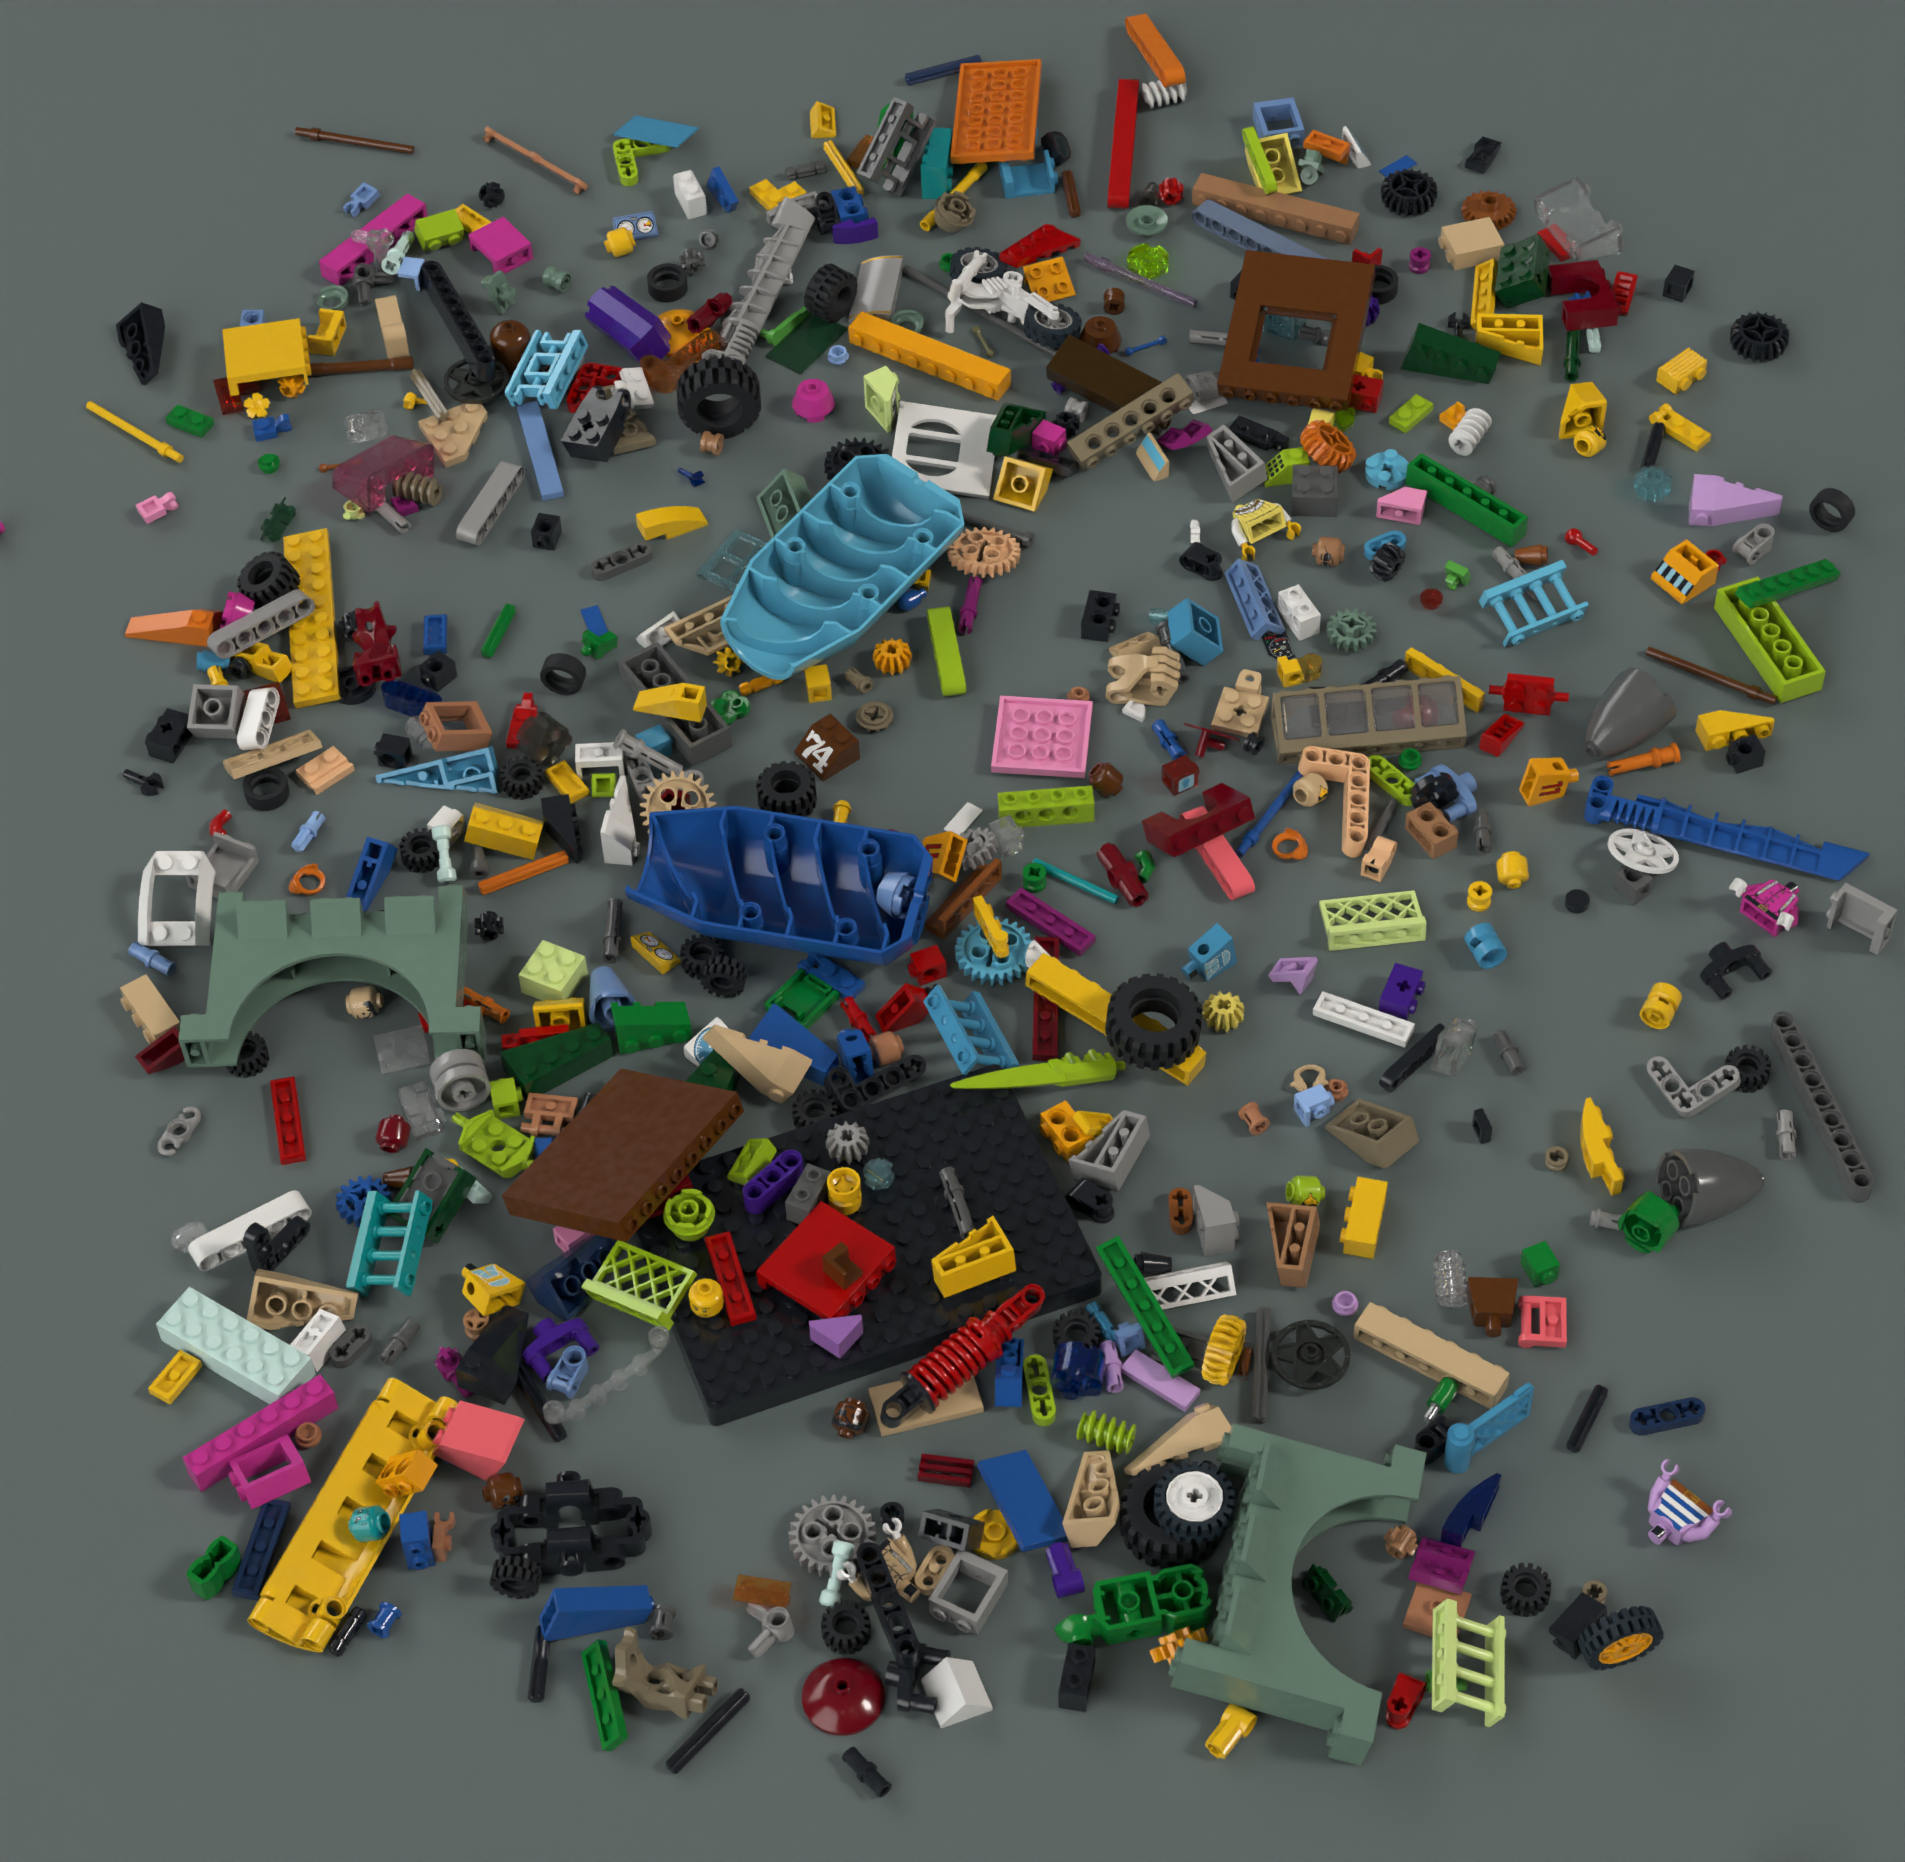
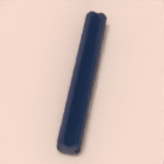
[905,55,982,85]

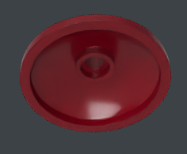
[802,1658,885,1736]

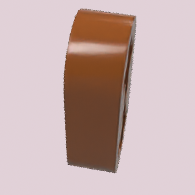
[1168,1187,1193,1235]

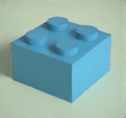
[1167,598,1223,666]

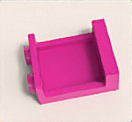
[468,216,533,274]

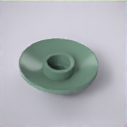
[1126,205,1168,236]

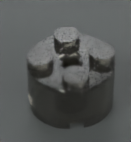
[516,711,572,767]

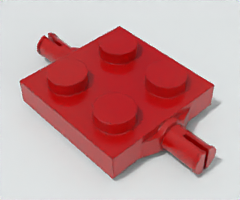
[1488,673,1569,716]

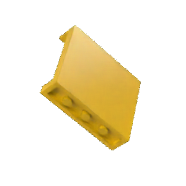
[222,318,312,396]

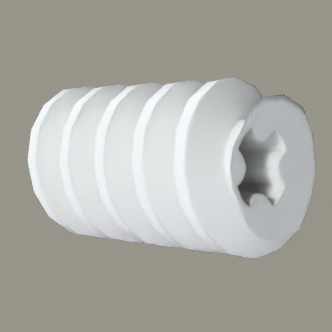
[1142,80,1187,109]
[1449,408,1492,456]

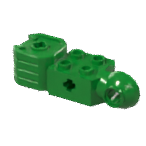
[1054,1563,1212,1646]

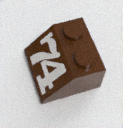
[794,713,860,781]

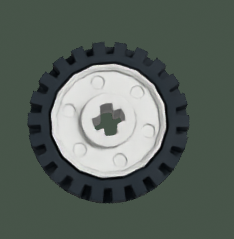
[1154,1461,1235,1544]

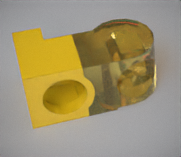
[1277,653,1322,688]

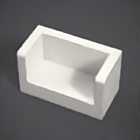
[575,742,625,779]

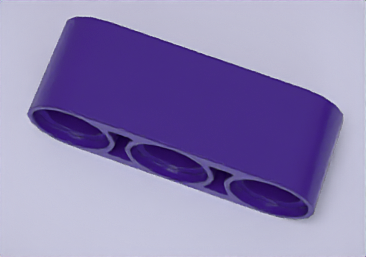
[743,1150,804,1214]

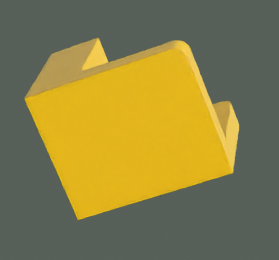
[804,664,832,703]

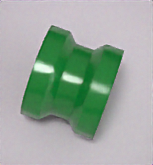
[1023,863,1046,893]

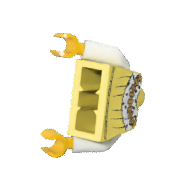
[1231,499,1301,561]

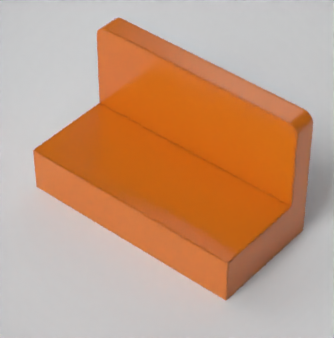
[1303,130,1350,164]

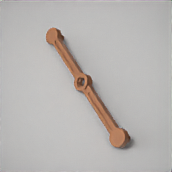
[483,126,589,195]

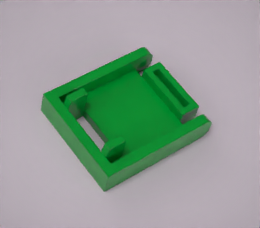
[764,968,840,1030]

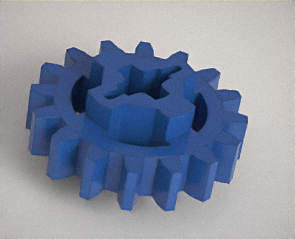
[336,1175,392,1228]

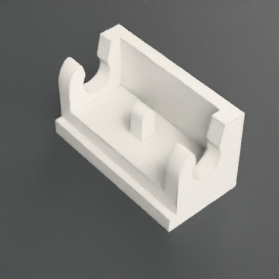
[290,1309,346,1372]

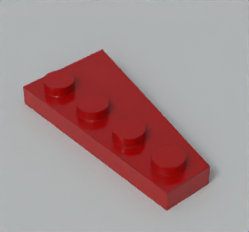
[999,224,1081,268]

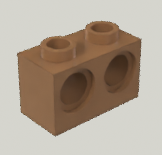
[1405,802,1458,859]

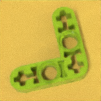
[613,138,672,186]

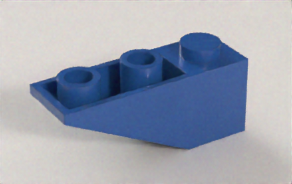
[995,1337,1024,1407]

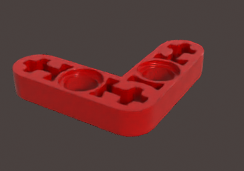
[566,363,622,414]

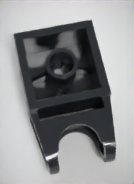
[561,386,631,462]

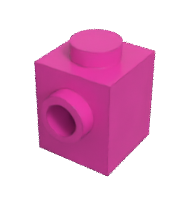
[1032,419,1067,456]

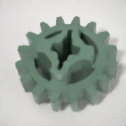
[1327,608,1377,652]

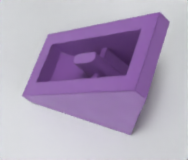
[809,1315,863,1358]

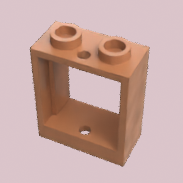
[419,701,493,751]

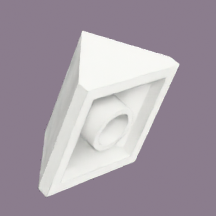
[921,1657,993,1729]

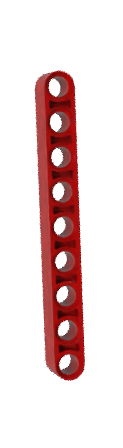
[1107,79,1139,209]

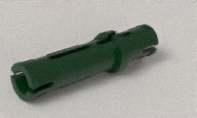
[1563,330,1581,382]

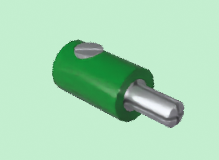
[1423,1377,1459,1423]

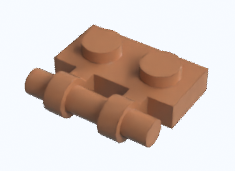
[521,1093,579,1137]

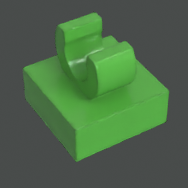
[1444,560,1471,591]

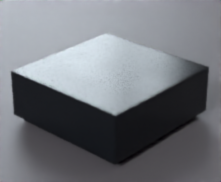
[1472,1108,1492,1144]

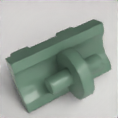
[1298,149,1325,185]
[481,270,517,315]

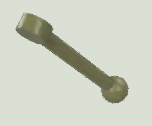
[972,326,994,358]

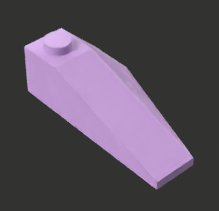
[1689,474,1782,526]

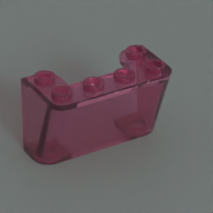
[332,435,434,513]

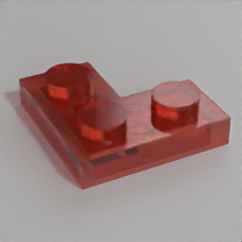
[213,377,261,415]

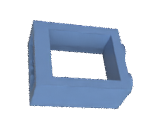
[1253,97,1305,147]

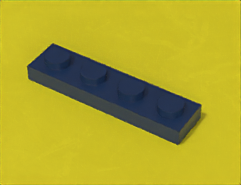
[231,1499,291,1601]

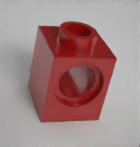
[907,944,947,986]

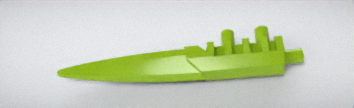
[950,1049,1126,1089]

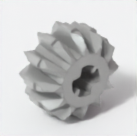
[826,1120,869,1165]

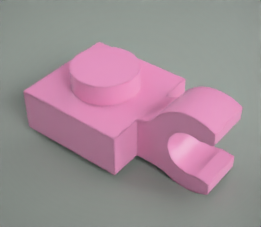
[136,492,179,524]

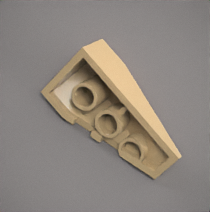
[247,1269,358,1330]
[1124,1403,1231,1476]
[1062,1450,1120,1548]

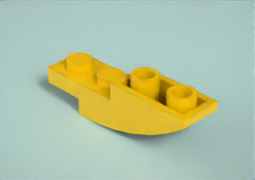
[1580,1097,1625,1196]

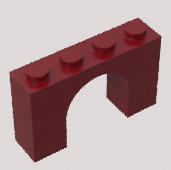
[1547,260,1621,331]
[1142,783,1256,857]

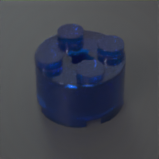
[1050,1342,1106,1400]

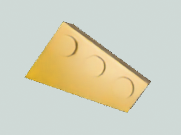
[1475,313,1543,366]

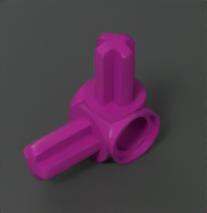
[434,1346,474,1398]

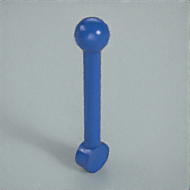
[1125,336,1167,356]

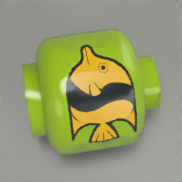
[1285,1175,1325,1207]

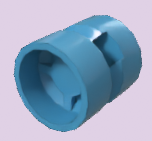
[1464,923,1508,969]

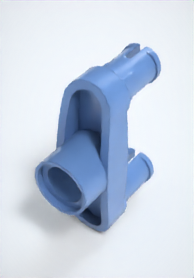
[1414,764,1477,823]

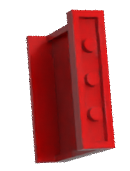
[756,1201,896,1319]

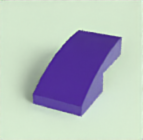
[832,217,878,244]

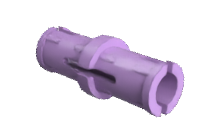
[1100,1340,1124,1393]

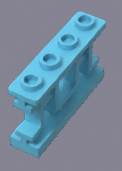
[505,330,589,409]

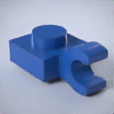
[252,414,292,442]

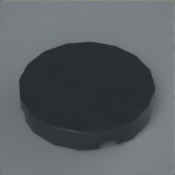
[337,666,376,705]

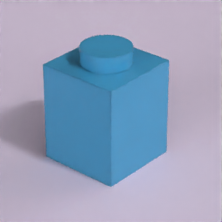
[635,724,674,765]

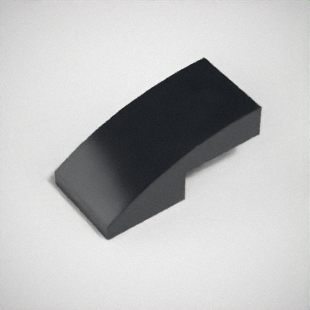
[1465,136,1502,174]

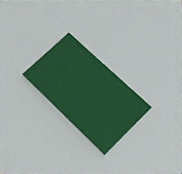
[766,313,848,375]

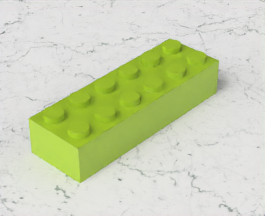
[1714,576,1826,703]

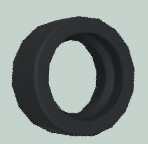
[647,263,688,302]
[1372,265,1398,304]
[1809,488,1855,532]
[540,653,586,695]
[243,766,289,811]

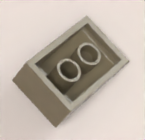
[1325,1098,1420,1169]

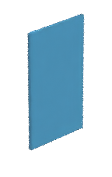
[613,115,699,148]

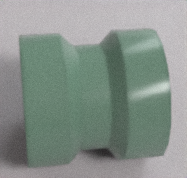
[542,266,572,293]

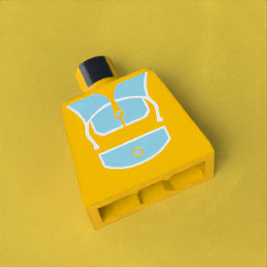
[462,1263,526,1316]

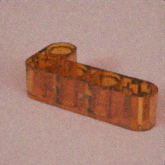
[639,330,720,394]

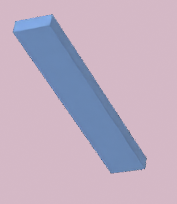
[517,401,564,501]

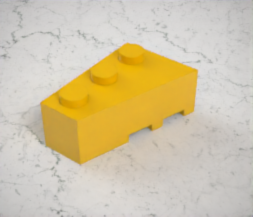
[931,1216,1016,1298]

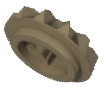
[856,701,893,733]

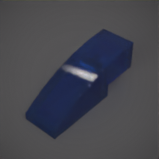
[1440,1473,1502,1547]

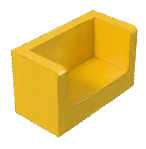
[307,308,347,356]

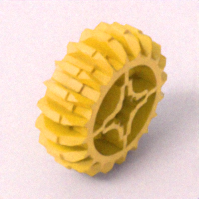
[1201,1314,1247,1386]

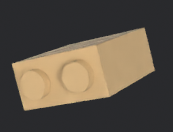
[1438,217,1504,270]

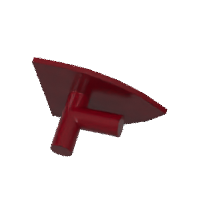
[1184,723,1240,758]

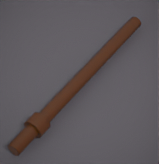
[295,127,414,154]
[1646,646,1778,705]

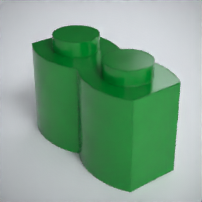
[186,1536,242,1600]

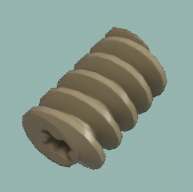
[392,469,442,506]

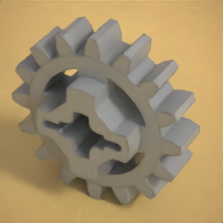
[960,827,999,871]

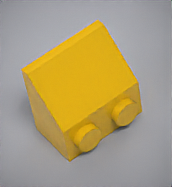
[993,456,1053,512]
[533,998,587,1031]

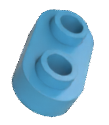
[1364,530,1406,560]

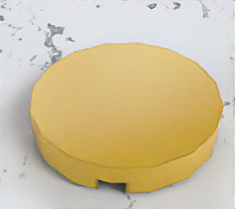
[973,1509,1019,1560]

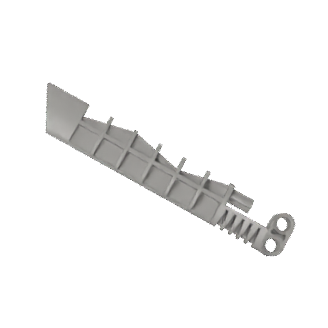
[702,197,815,365]

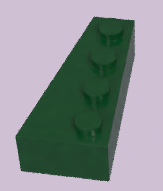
[500,1023,613,1100]

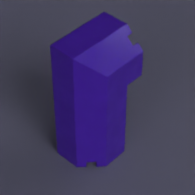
[585,286,671,366]

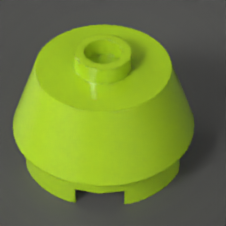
[663,1189,715,1241]

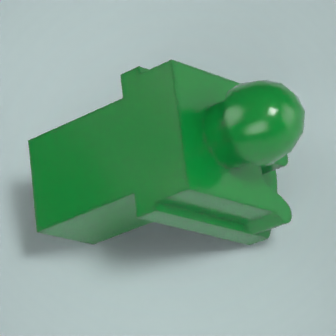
[580,629,618,660]

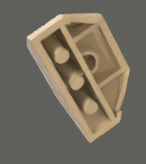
[664,595,732,656]

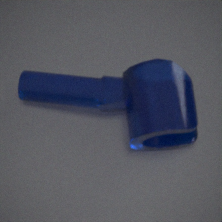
[678,468,705,487]

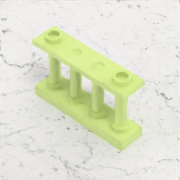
[1432,1598,1506,1728]

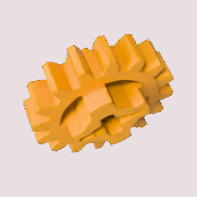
[1149,1626,1209,1665]

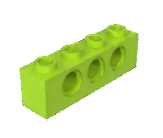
[997,785,1094,829]

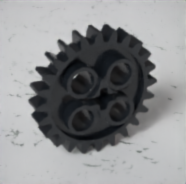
[824,437,892,480]

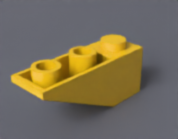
[633,683,707,722]
[1695,710,1775,751]

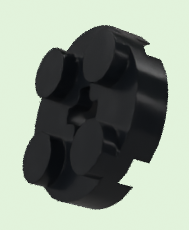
[1409,772,1458,809]

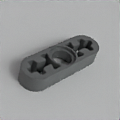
[591,542,652,581]

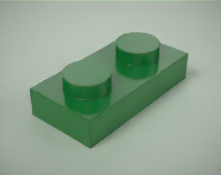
[165,404,215,438]

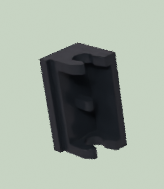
[1549,1592,1608,1659]

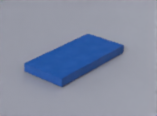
[977,1450,1068,1552]

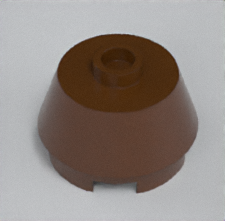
[1079,316,1122,354]

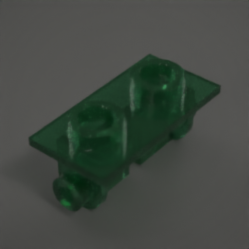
[260,497,296,542]

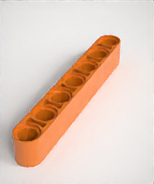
[1125,13,1186,88]

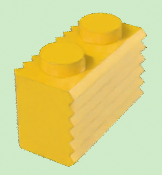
[1656,347,1707,395]

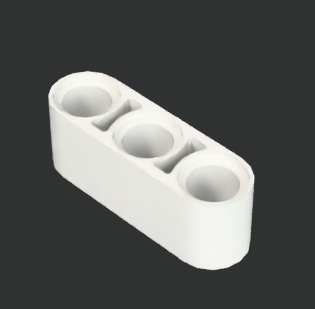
[237,687,280,750]

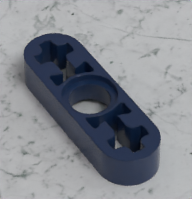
[1629,1397,1705,1436]

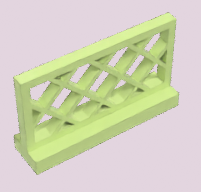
[1319,890,1426,951]

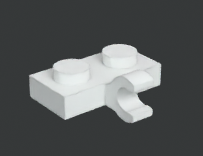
[611,367,654,410]

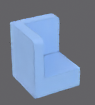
[398,257,425,291]

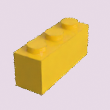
[1339,1177,1388,1259]

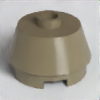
[934,191,976,233]

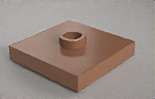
[1403,1582,1472,1638]

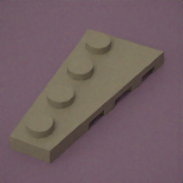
[597,385,656,455]

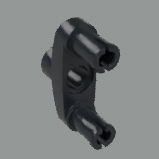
[1700,942,1772,1000]
[885,1643,951,1715]

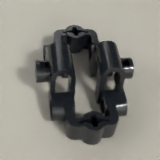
[490,1471,652,1576]

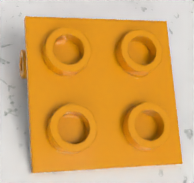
[1022,256,1076,302]

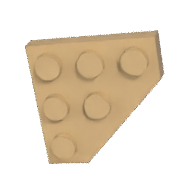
[418,403,488,468]

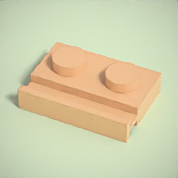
[296,746,355,795]

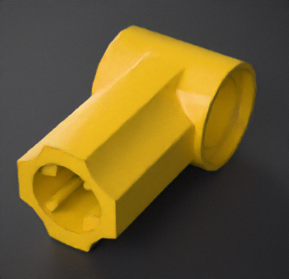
[1205,1703,1258,1759]

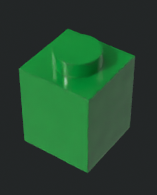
[1520,1241,1560,1287]

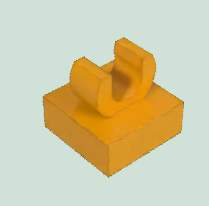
[1439,401,1466,430]

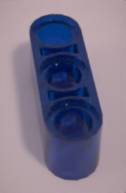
[381,679,442,720]

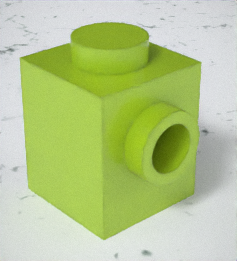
[490,1077,523,1120]

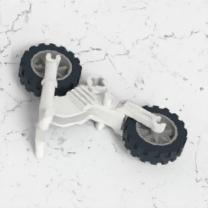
[945,247,1082,348]

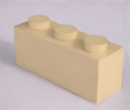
[120,974,180,1044]

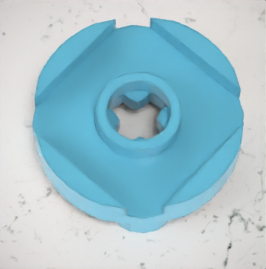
[1365,449,1409,490]

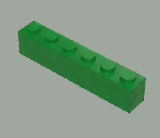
[1406,453,1528,547]

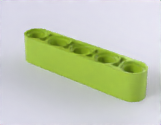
[927,606,966,697]

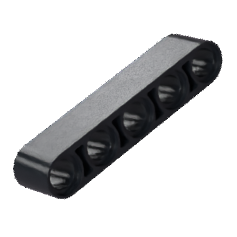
[856,1542,921,1670]

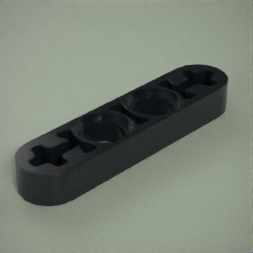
[1379,1023,1451,1093]

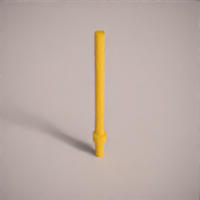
[86,401,184,463]

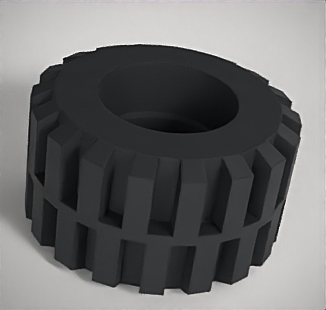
[804,263,858,323]
[237,551,300,610]
[756,761,817,817]

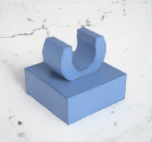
[1114,1322,1146,1357]

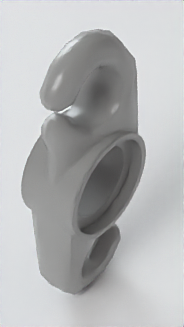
[158,1106,201,1156]

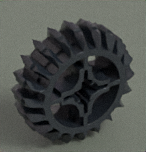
[1381,168,1438,217]
[1730,311,1789,363]

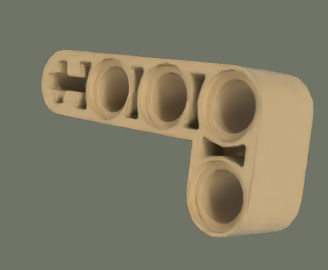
[375,295,410,359]

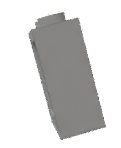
[928,1550,1008,1636]

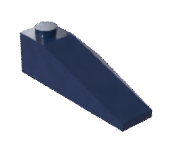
[525,1234,617,1321]

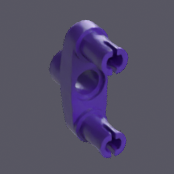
[522,1318,600,1383]

